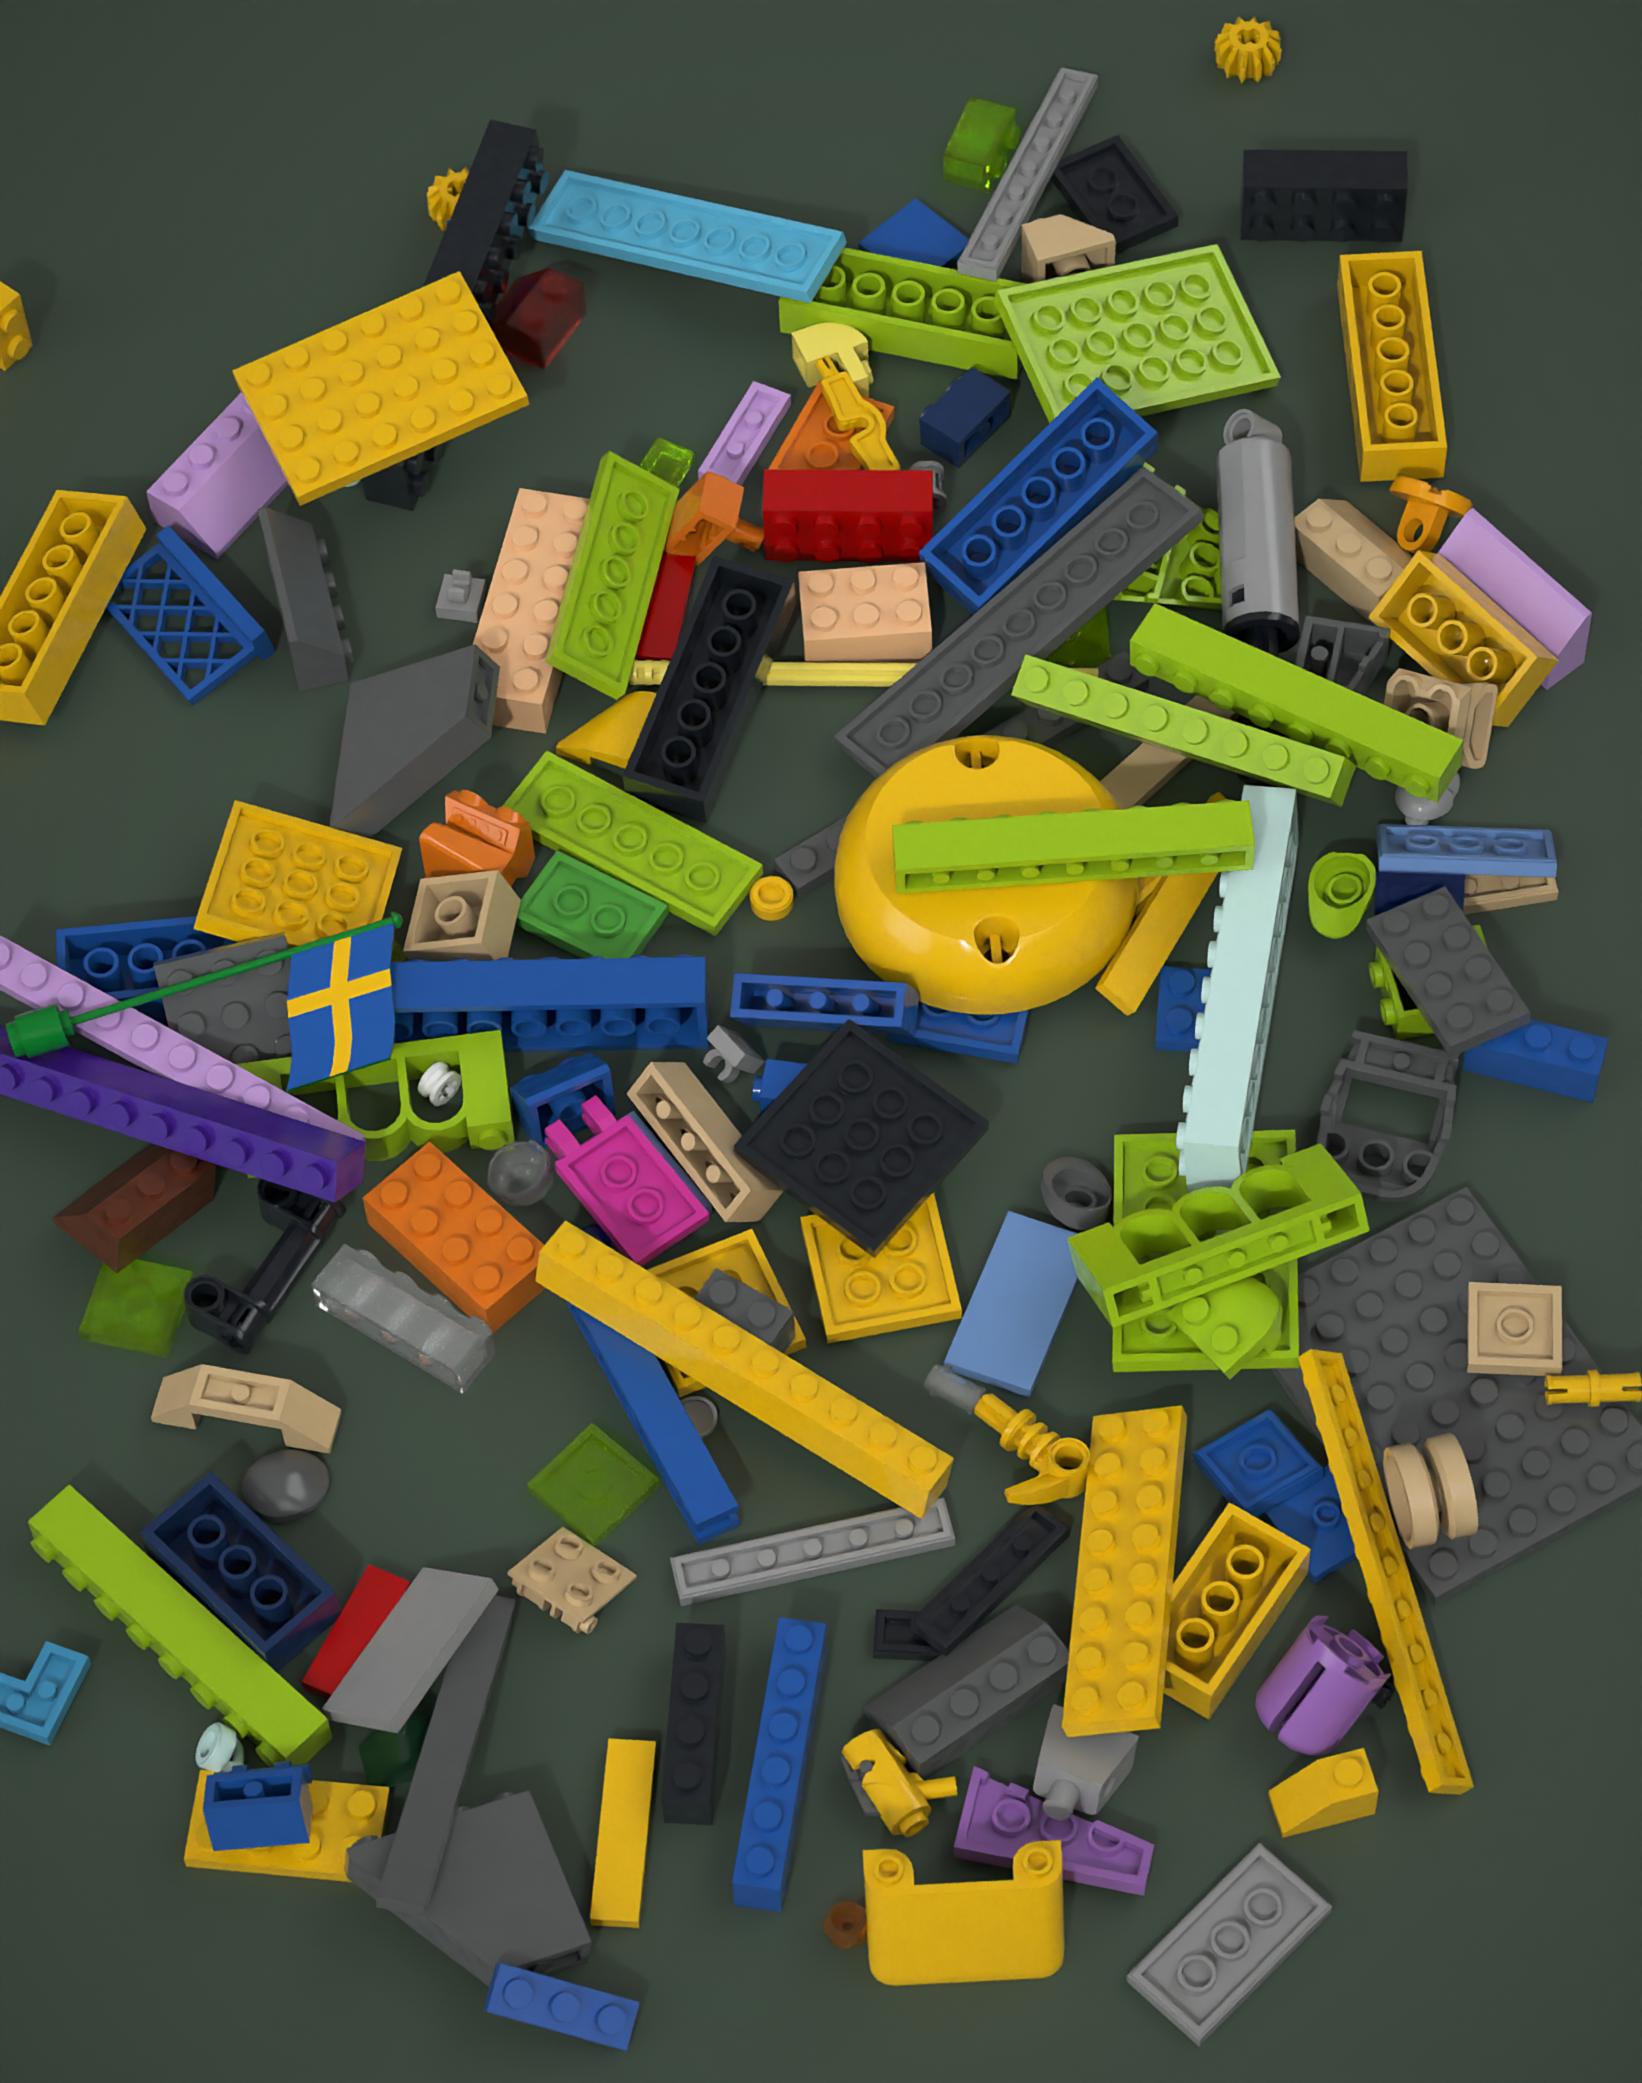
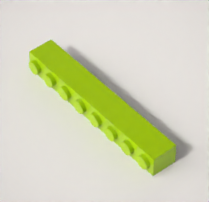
[1130,603,1464,803]
[1011,654,1356,807]
[892,799,1255,894]
[28,1484,333,1767]

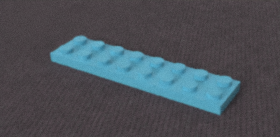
[528,170,847,303]

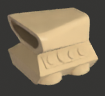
[1384,668,1498,769]

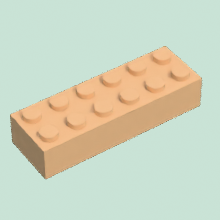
[473,488,590,734]

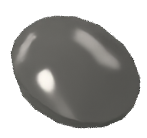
[1040,1156,1112,1230]
[242,1450,330,1524]

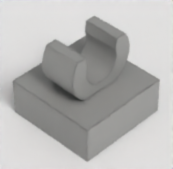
[435,569,487,623]
[703,1025,765,1083]

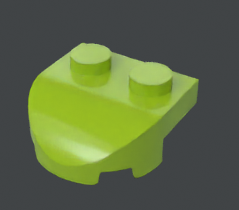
[1167,1276,1284,1380]

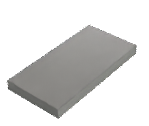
[321,1567,499,1733]
[1127,1843,1332,2046]

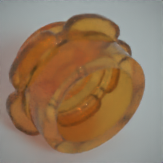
[823,1901,867,1949]

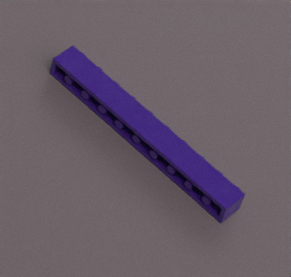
[0,1025,366,1202]

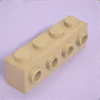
[626,1062,784,1222]

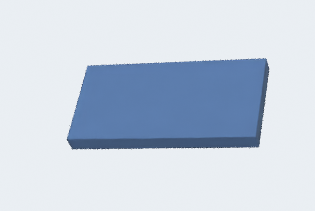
[1376,824,1557,877]
[944,1211,1079,1398]

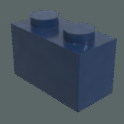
[919,367,1011,468]

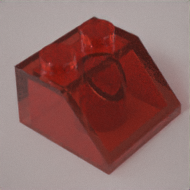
[490,267,587,370]

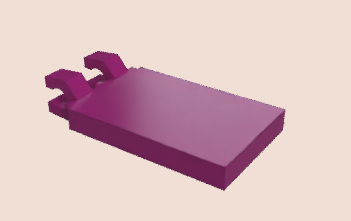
[545,1095,709,1267]

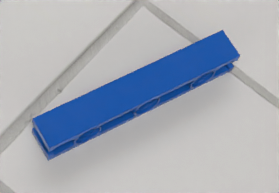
[567,1301,740,1545]

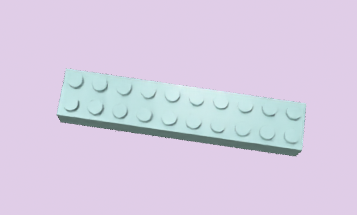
[1176,785,1299,1193]

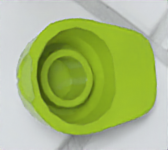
[1308,852,1376,939]

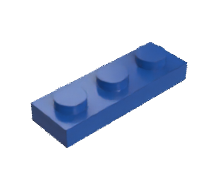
[483,1963,640,2051]

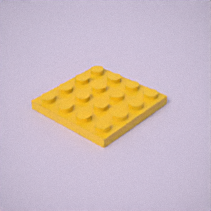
[194,800,403,949]

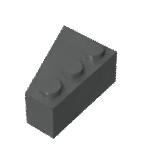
[1282,615,1390,739]

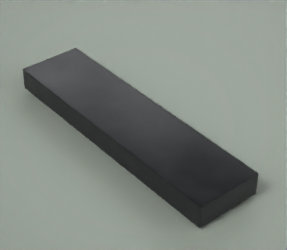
[910,1504,1070,1656]

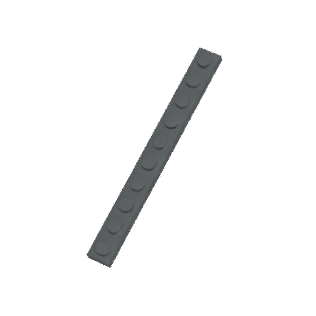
[773,651,1149,898]

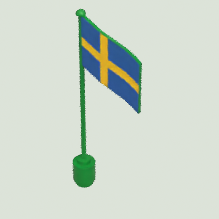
[5,912,403,1092]

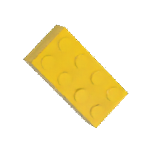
[1368,550,1559,727]
[1164,1502,1311,1720]

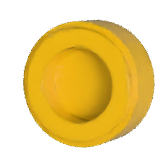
[750,876,794,921]

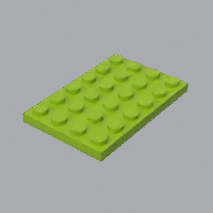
[993,244,1281,423]
[1112,1130,1300,1372]

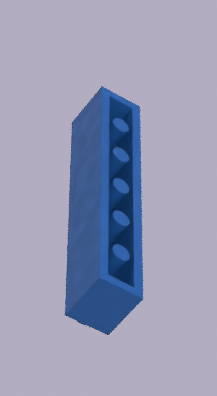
[732,1617,828,1912]

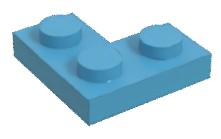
[0,1641,91,1746]

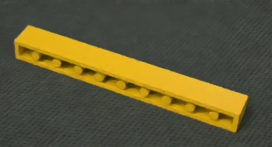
[535,1220,954,1519]

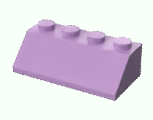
[146,392,288,560]
[1437,508,1592,690]

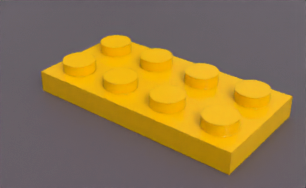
[184,1770,391,1882]

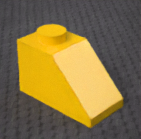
[1268,1748,1379,1838]

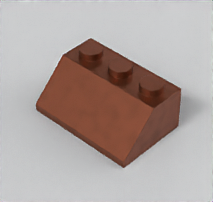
[53,1144,216,1274]

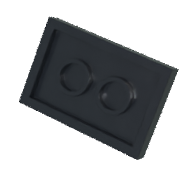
[1050,135,1179,254]

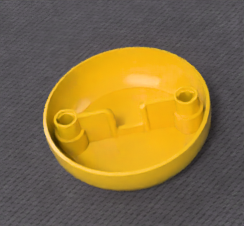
[834,735,1139,1015]

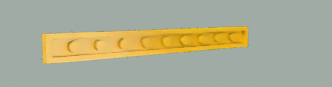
[1298,1349,1474,1795]

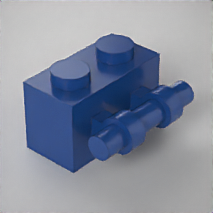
[203,1761,313,1851]

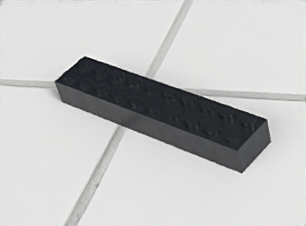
[361,119,548,511]

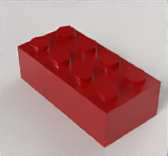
[762,469,934,563]

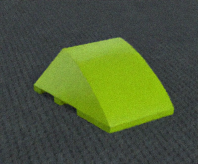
[1113,462,1222,610]

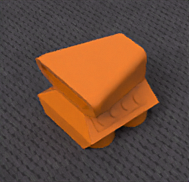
[419,790,535,887]

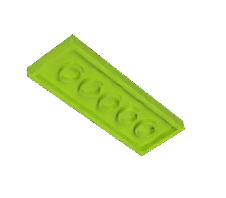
[545,451,680,700]
[502,751,763,937]

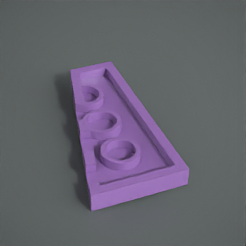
[953,1766,1154,1896]

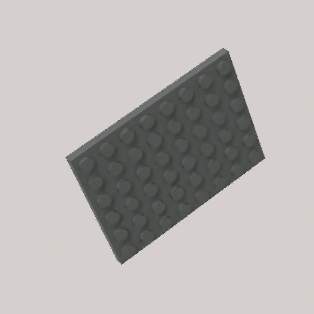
[1271,1186,1642,1606]

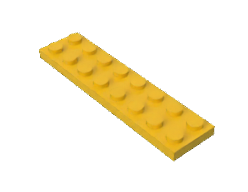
[1062,1405,1187,1737]

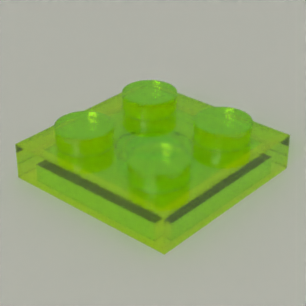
[78,1259,195,1358]

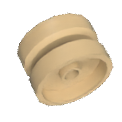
[1383,1433,1478,1550]

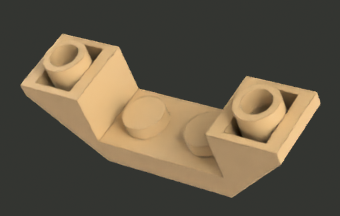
[151,1364,342,1454]

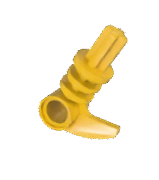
[974,1394,1090,1505]

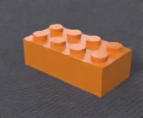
[363,1141,546,1336]

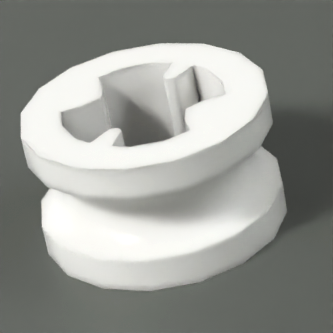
[418,1061,462,1107]

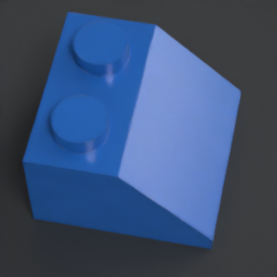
[509,1052,616,1151]

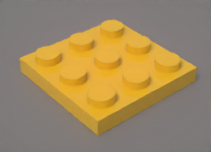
[800,1192,962,1344]
[647,1229,806,1398]

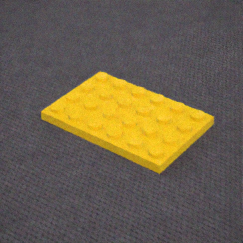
[232,271,529,506]

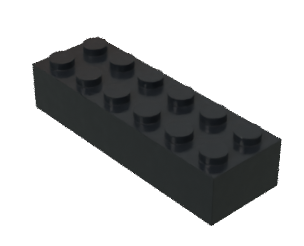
[623,556,796,824]

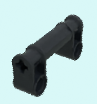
[184,1178,346,1354]

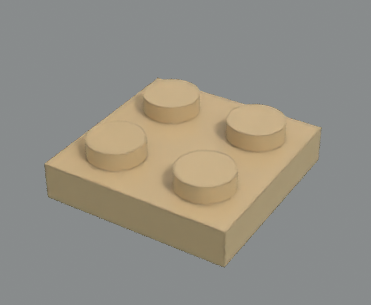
[1467,1282,1562,1376]

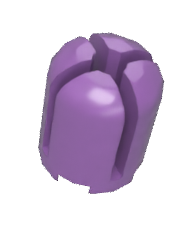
[1255,1615,1391,1756]

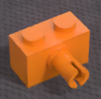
[663,471,764,567]

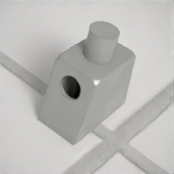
[1033,1704,1139,1821]

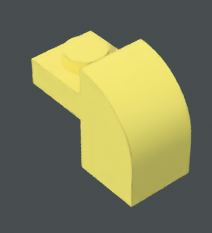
[791,322,873,398]

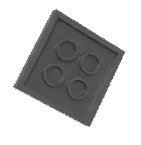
[153,932,292,1064]

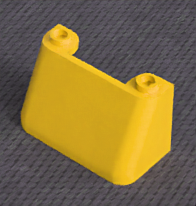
[863,1840,1065,1986]

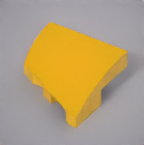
[555,691,657,769]

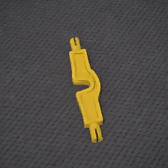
[815,356,900,470]

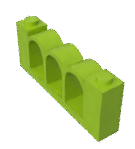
[235,1030,515,1179]
[1067,1143,1370,1328]

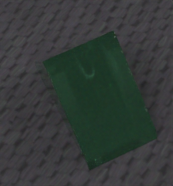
[358,1716,431,1787]

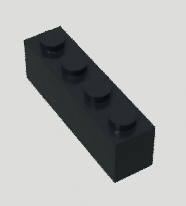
[661,1623,726,1825]

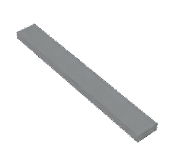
[958,68,1098,281]

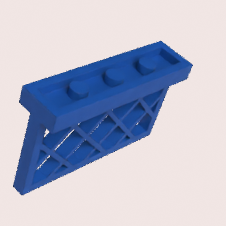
[106,525,275,706]

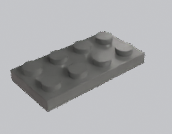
[1366,887,1531,1057]

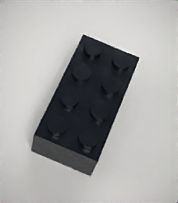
[1240,149,1408,243]

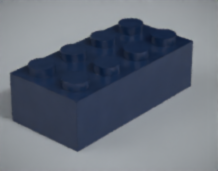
[140,1472,341,1672]

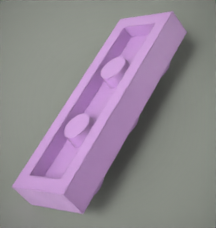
[698,381,791,486]

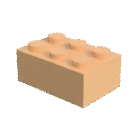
[798,562,932,663]

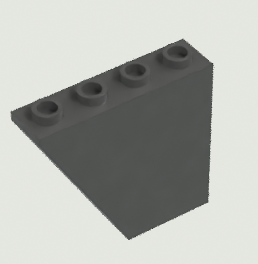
[330,644,500,839]
[344,1790,592,1987]

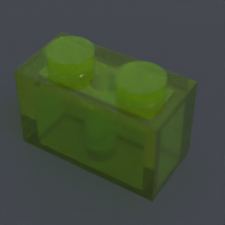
[943,96,1021,193]

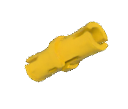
[1544,1370,1642,1407]

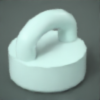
[196,1723,245,1772]

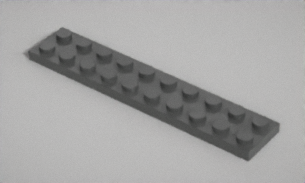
[834,467,1204,778]

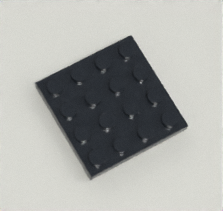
[734,1019,989,1258]

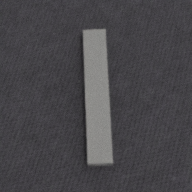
[670,1497,955,1606]

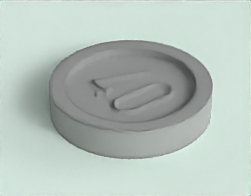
[680,1396,718,1439]

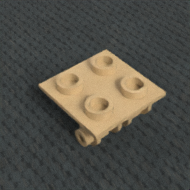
[507,1527,637,1634]

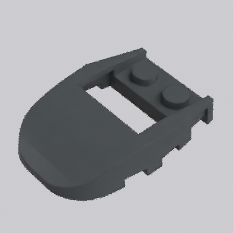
[1317,1030,1459,1202]

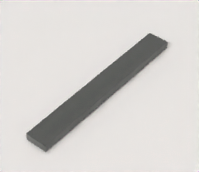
[376,1595,516,1917]

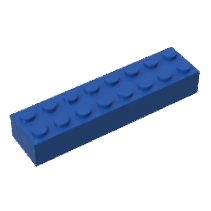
[391,954,709,1052]

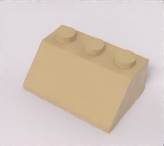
[1294,499,1413,626]

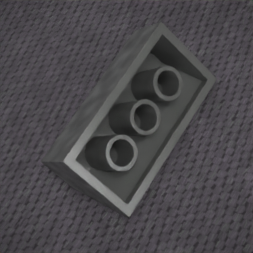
[258,507,354,692]
[862,1604,1069,1780]

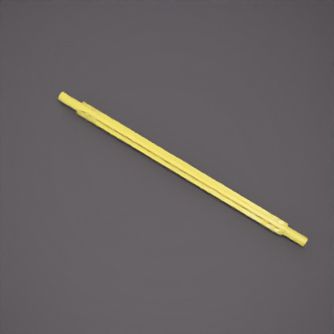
[629,660,1098,688]

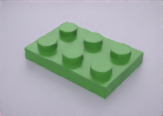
[515,850,669,959]

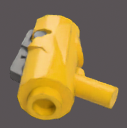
[841,1729,957,1837]

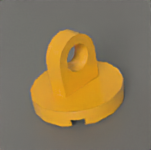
[1389,475,1473,554]

